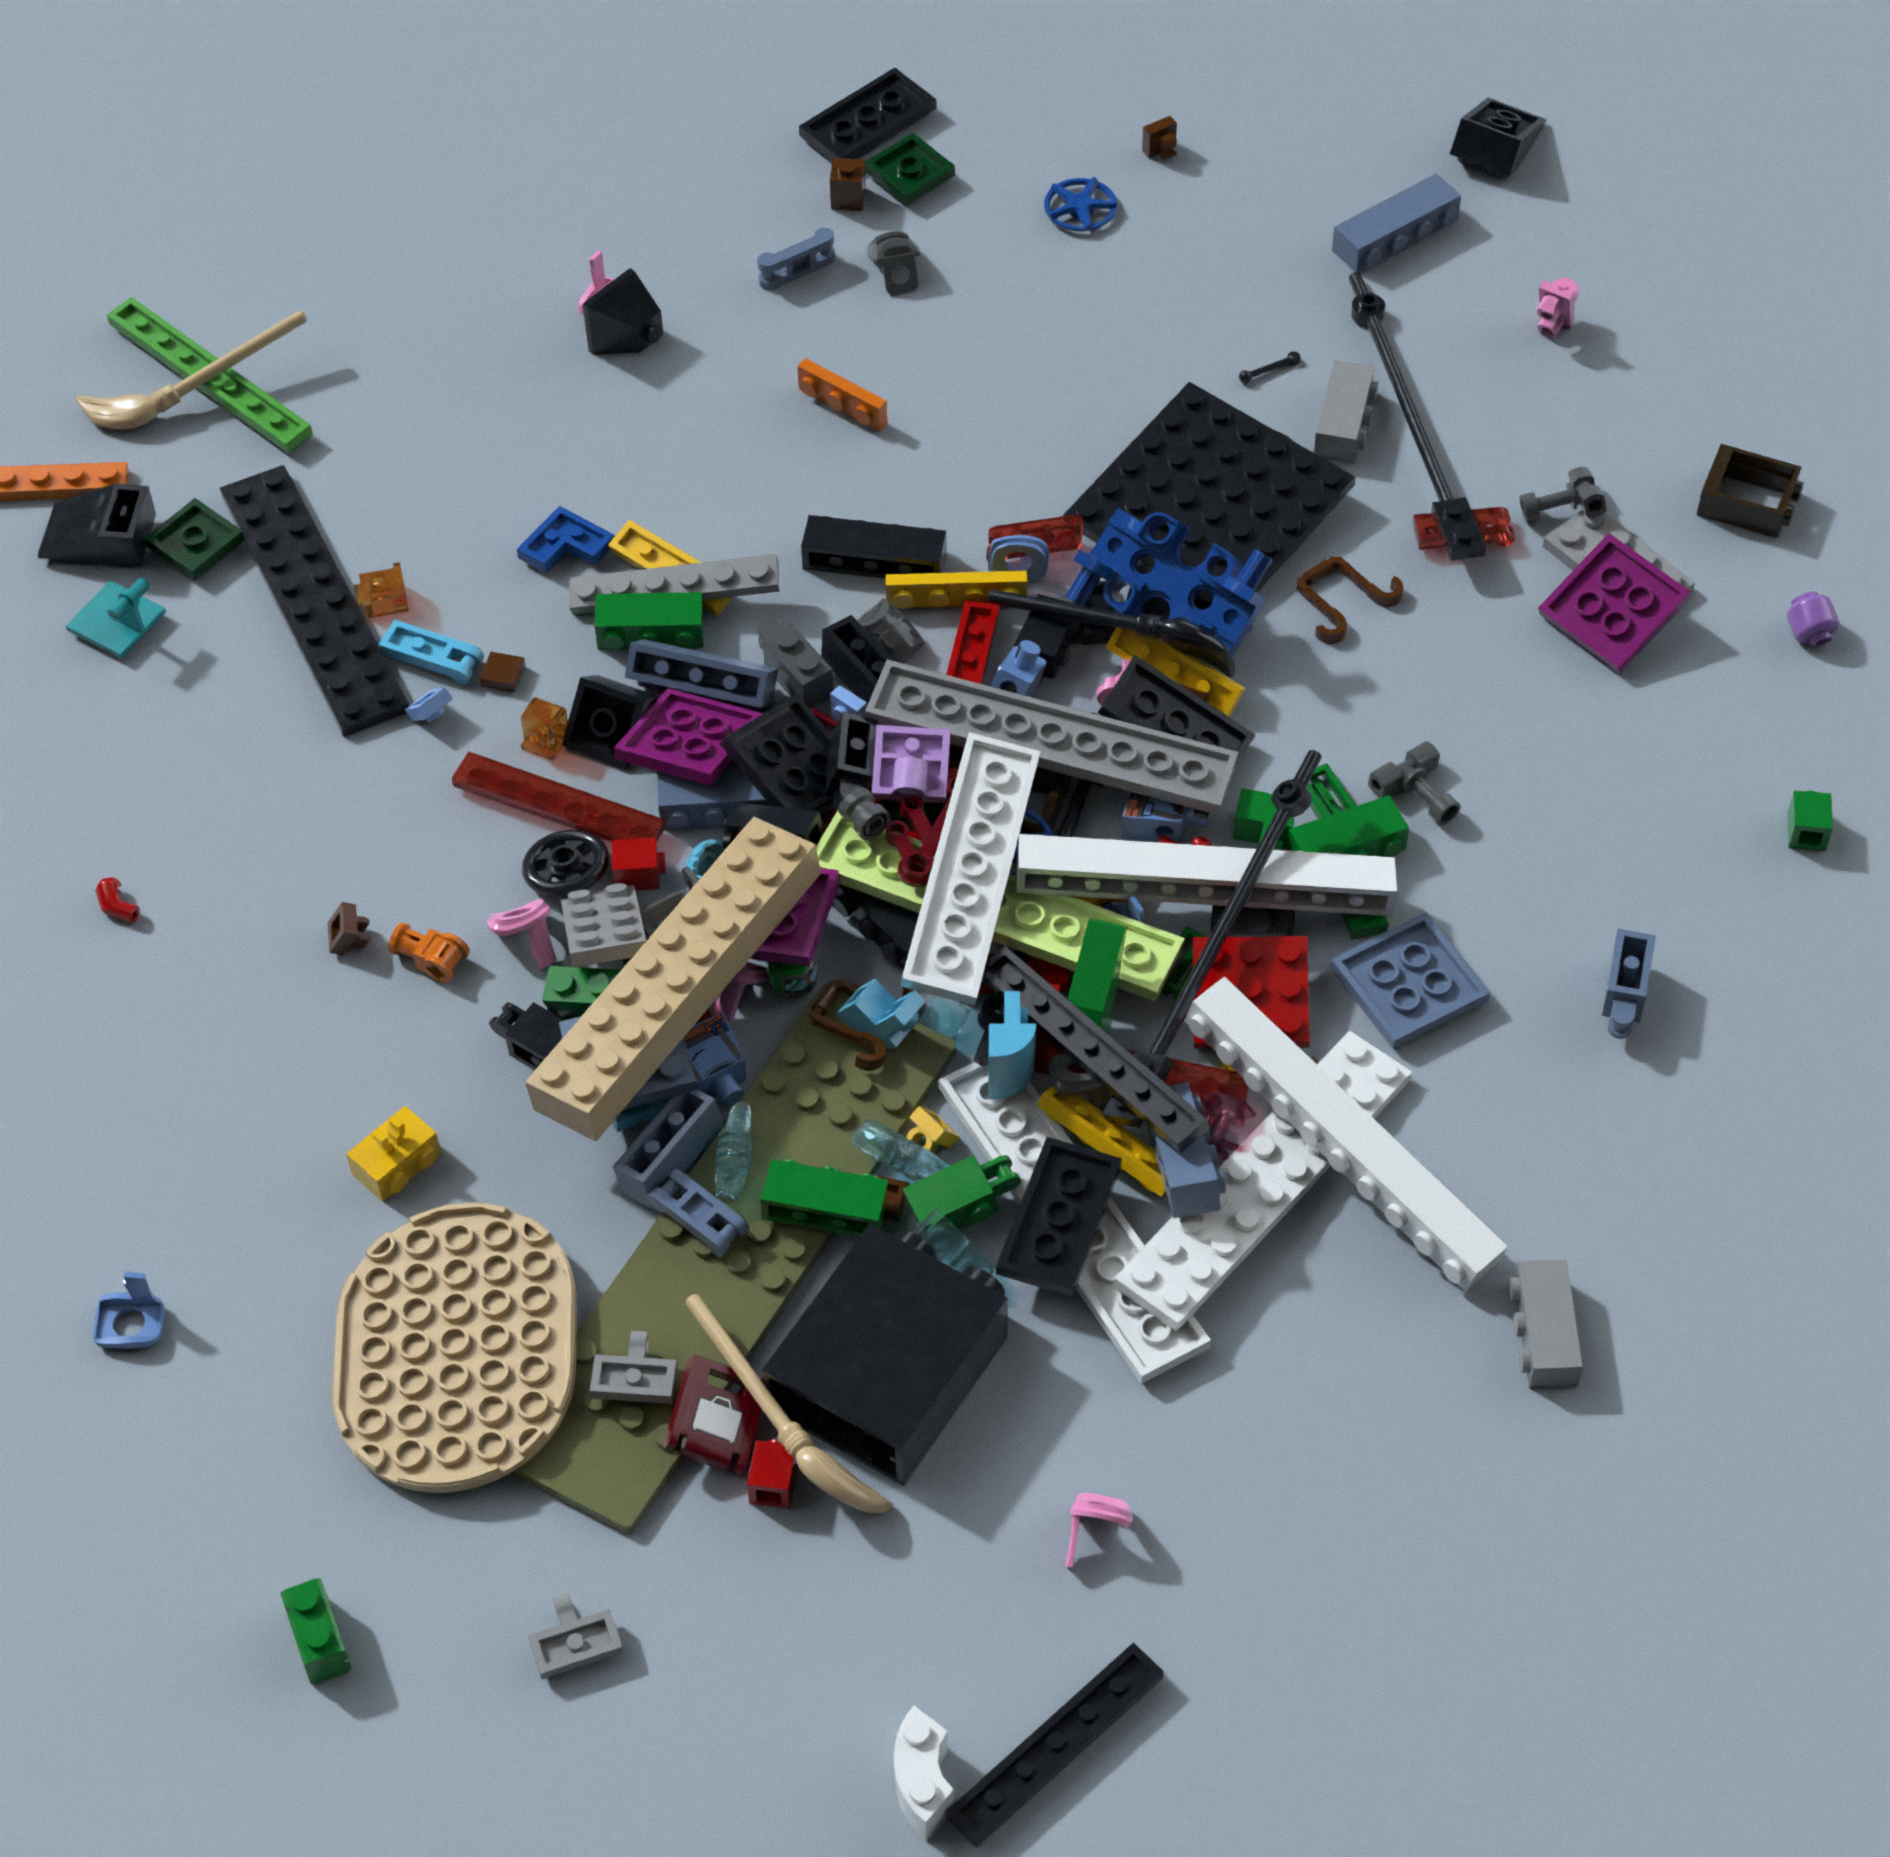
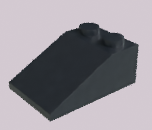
[1450,97,1547,178]

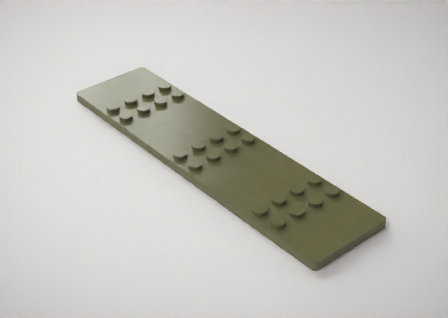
[510,982,956,1534]

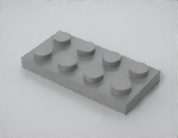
[1542,510,1695,593]
[560,883,646,968]

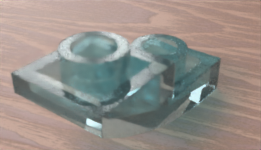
[912,1207,996,1274]

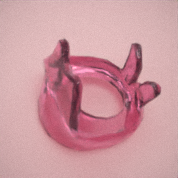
[1202,1091,1256,1161]

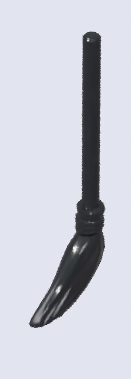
[987,589,1235,678]

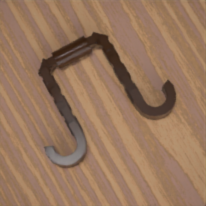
[1296,556,1403,644]
[809,978,920,1071]

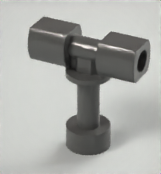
[1519,467,1607,522]
[1368,741,1461,825]

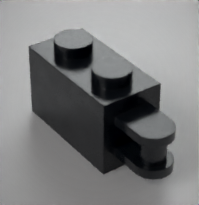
[1014,594,1082,689]
[825,712,878,813]
[489,1002,564,1070]

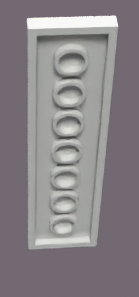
[900,732,1041,1006]

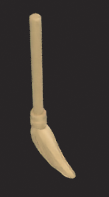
[75,310,307,430]
[686,1294,894,1513]

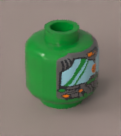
[767,955,818,998]

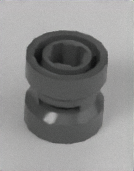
[838,787,890,840]

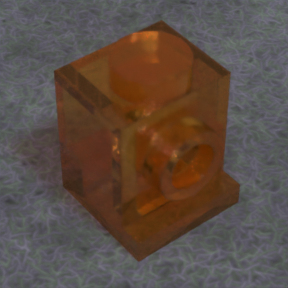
[354,562,409,618]
[520,697,568,761]

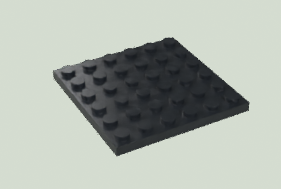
[1063,381,1355,609]

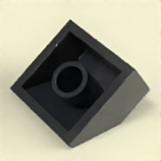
[561,675,659,769]

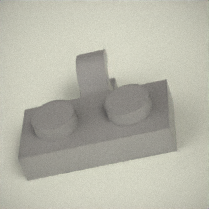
[590,1331,678,1404]
[528,1593,623,1680]

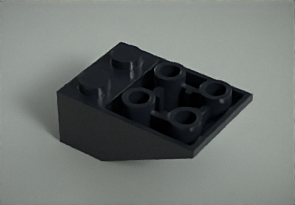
[38,484,156,566]

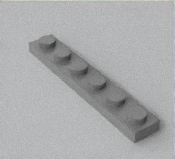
[569,554,780,615]

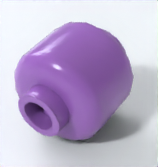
[1787,591,1840,647]

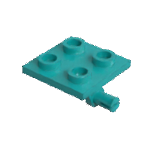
[66,577,166,659]

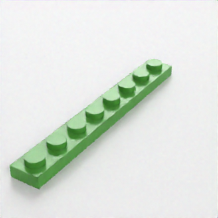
[107,297,313,453]

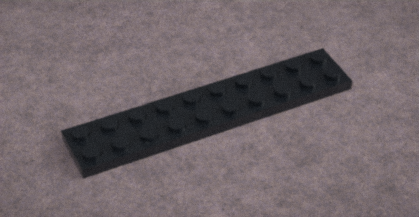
[219,465,409,737]

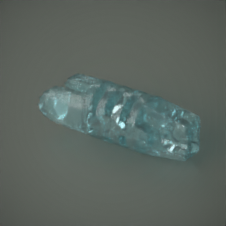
[714,1100,754,1200]
[850,1119,949,1182]

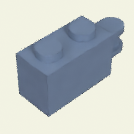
[1602,928,1656,1039]

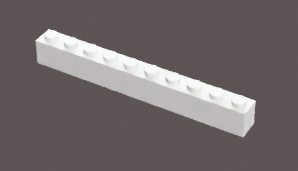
[1016,834,1397,916]
[1185,976,1508,1292]

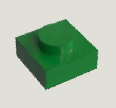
[1342,913,1389,940]

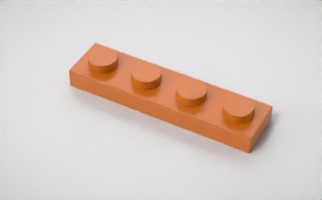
[0,462,129,501]

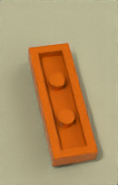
[797,358,888,432]

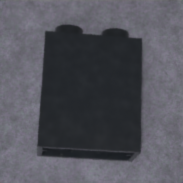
[762,1223,1008,1486]

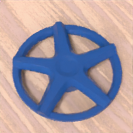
[1044,177,1117,232]

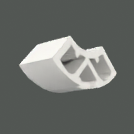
[894,1705,954,1842]

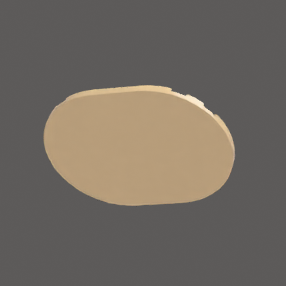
[332,1202,577,1493]

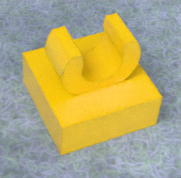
[906,1106,960,1157]

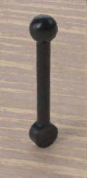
[1239,351,1301,383]

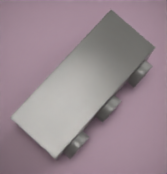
[1314,360,1379,463]
[1508,1260,1583,1388]

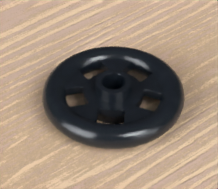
[522,830,609,897]

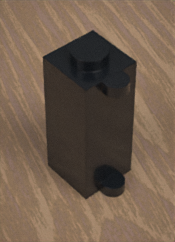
[722,802,824,849]

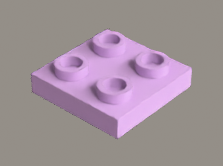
[872,725,951,803]

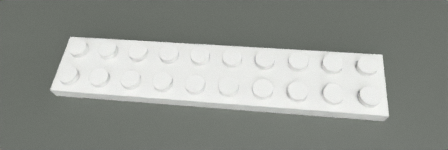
[1113,1030,1412,1332]
[938,1062,1211,1384]

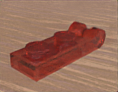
[1413,507,1515,550]
[986,514,1084,562]

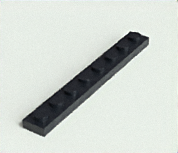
[982,946,1210,1153]

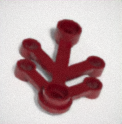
[885,775,957,887]

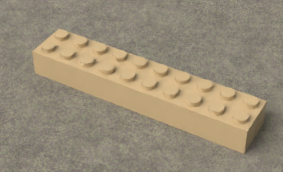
[525,817,821,1141]

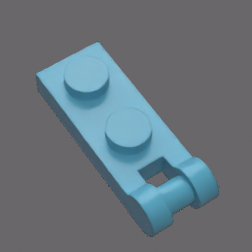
[378,619,484,685]

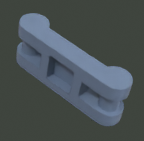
[757,228,835,290]
[647,1169,750,1257]

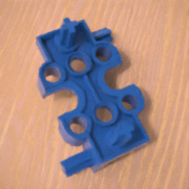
[1065,508,1273,657]

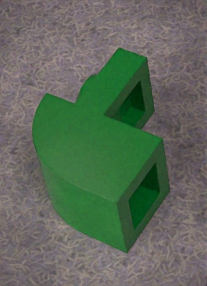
[1233,788,1294,850]

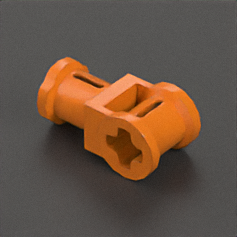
[388,922,470,983]

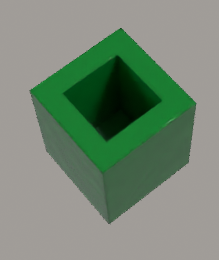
[1788,790,1833,851]

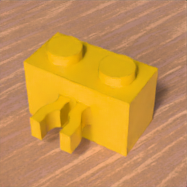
[346,1106,441,1202]

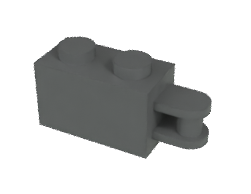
[757,618,834,709]

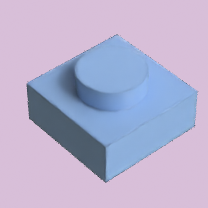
[830,685,867,721]
[405,687,453,722]

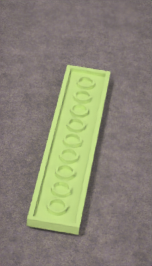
[816,811,1185,1002]

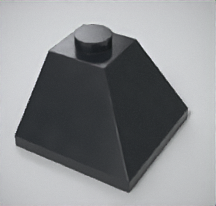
[582,268,664,355]

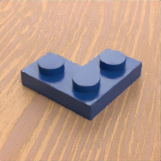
[517,506,615,573]

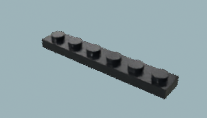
[946,1642,1164,1848]

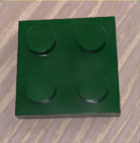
[865,133,955,205]
[144,498,245,581]

